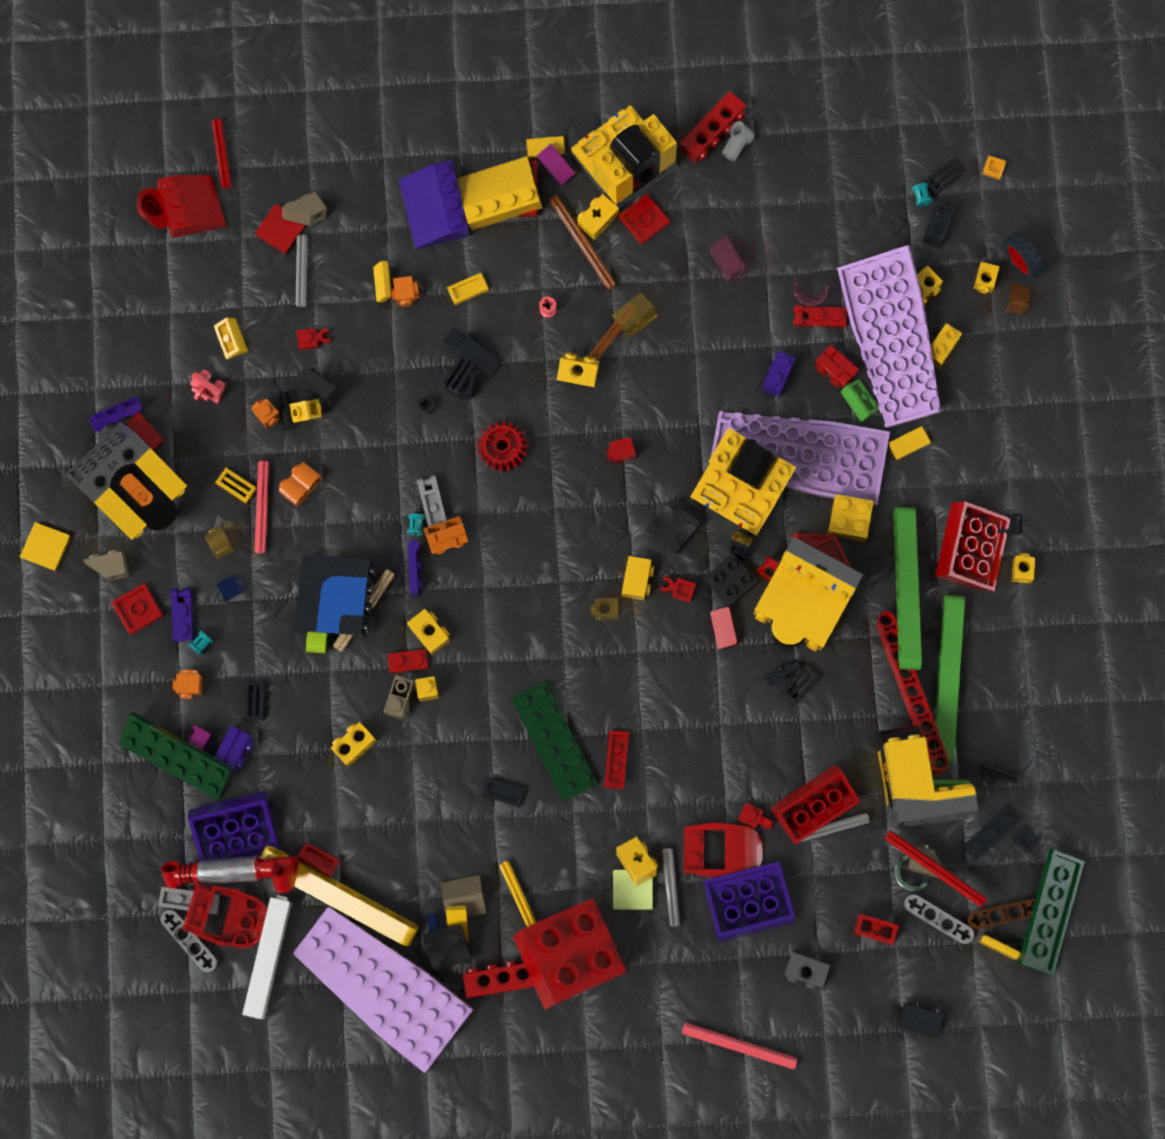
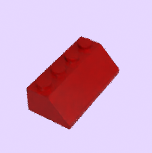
[770,765,860,845]

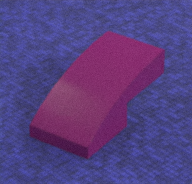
[537,143,575,185]

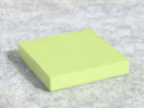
[613,870,653,910]

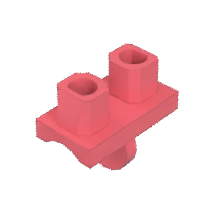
[191,369,225,404]

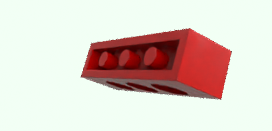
[679,91,746,164]
[463,961,534,998]

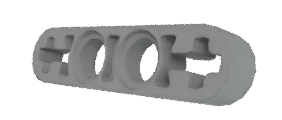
[904,895,974,944]
[161,910,218,972]

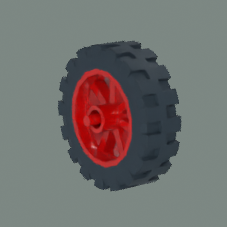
[1002,231,1045,281]

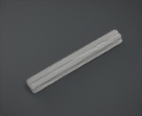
[296,235,308,307]
[800,813,870,842]
[662,848,680,927]

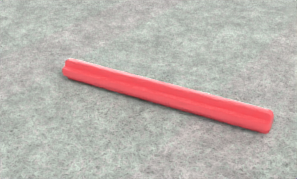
[682,1023,797,1069]

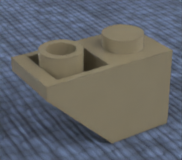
[282,192,327,226]
[84,550,129,581]
[383,675,414,721]

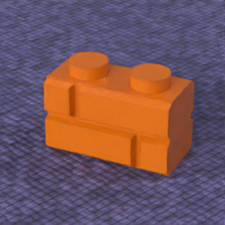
[423,516,468,554]

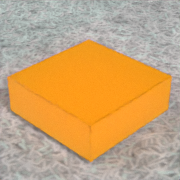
[982,155,1006,180]

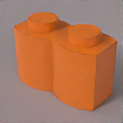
[278,462,322,508]

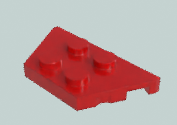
[792,533,851,568]

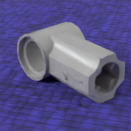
[722,121,754,162]

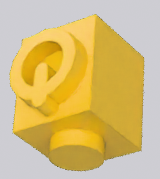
[289,399,322,423]

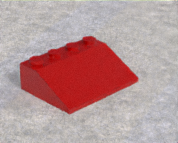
[935,501,1011,592]

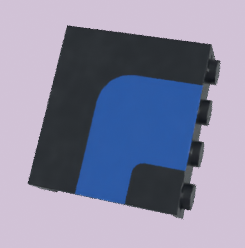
[294,555,376,638]

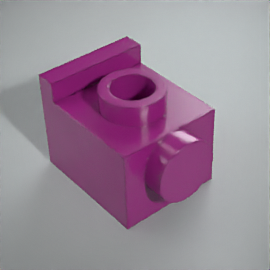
[186,725,214,751]

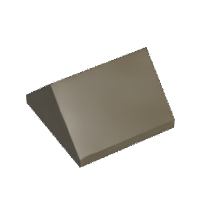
[441,875,487,918]

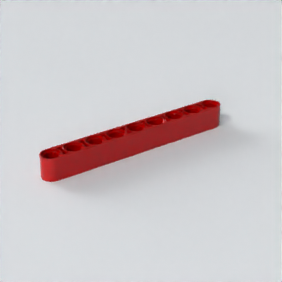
[876,611,950,776]

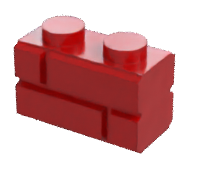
[815,345,859,389]

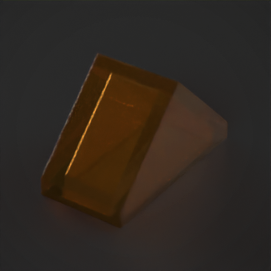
[1005,284,1030,316]

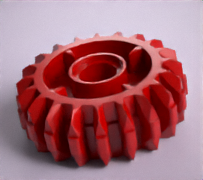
[477,421,528,472]

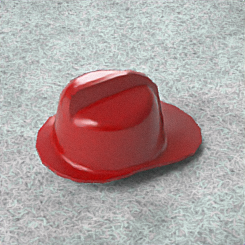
[137,188,168,228]

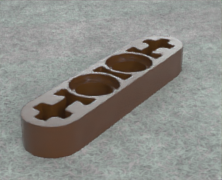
[967,899,1035,930]

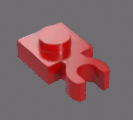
[297,328,331,351]
[660,577,696,603]

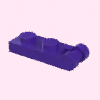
[90,396,143,432]
[408,540,422,596]
[171,588,194,642]

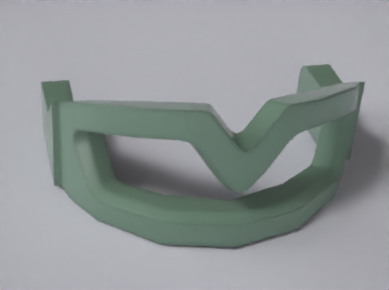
[894,855,928,891]

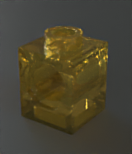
[204,527,234,560]
[591,598,619,621]

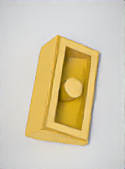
[214,317,248,359]

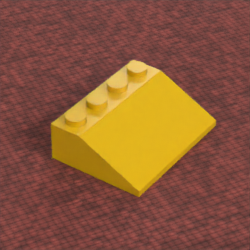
[457,156,543,230]

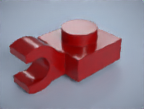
[737,803,773,830]

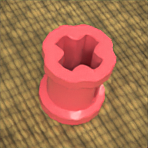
[539,296,557,318]

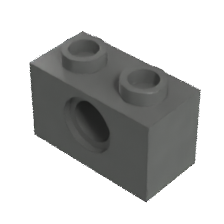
[784,952,830,991]

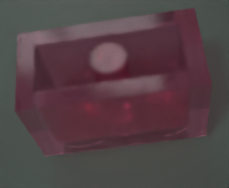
[710,236,745,283]

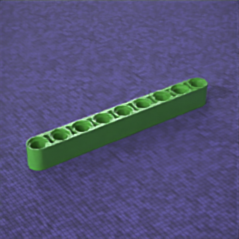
[893,507,922,670]
[933,594,965,766]

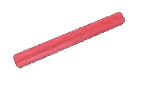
[255,461,269,554]

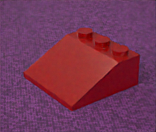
[157,175,226,238]

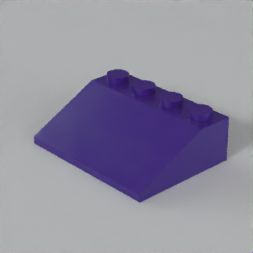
[399,160,470,249]
[188,791,279,860]
[703,862,795,943]

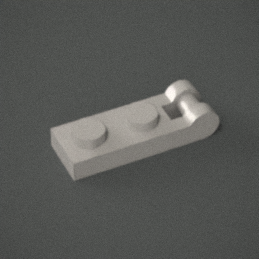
[417,475,446,527]

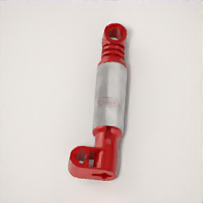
[161,856,299,893]

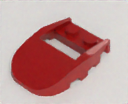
[684,822,762,878]
[182,884,267,948]

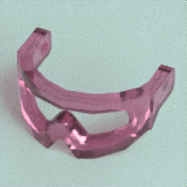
[793,280,829,306]

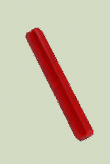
[212,118,232,189]

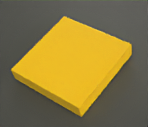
[20,522,71,571]

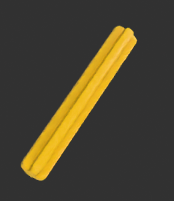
[499,861,537,927]

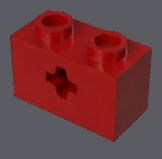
[853,914,899,945]

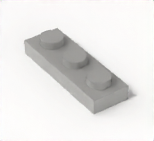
[158,887,220,915]

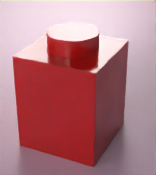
[606,437,636,465]

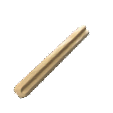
[333,569,395,652]

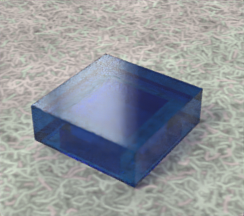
[216,576,243,602]
[427,913,439,932]

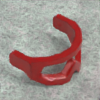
[757,557,779,581]

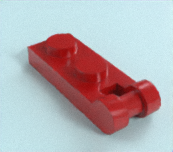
[793,305,847,328]

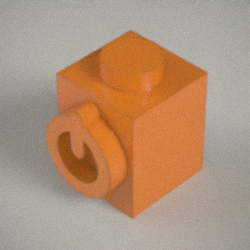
[391,276,419,307]
[252,398,281,429]
[173,670,203,699]

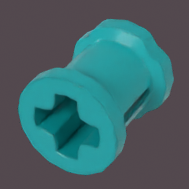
[912,183,933,207]
[407,514,426,536]
[188,630,213,656]

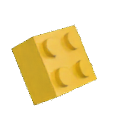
[828,494,873,543]

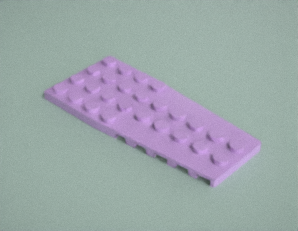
[837,245,941,428]
[711,411,890,506]
[293,907,474,1073]

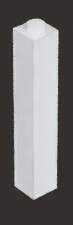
[242,895,292,1019]

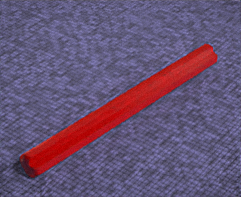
[885,831,987,907]

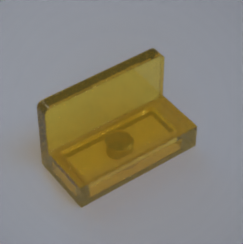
[612,293,658,339]

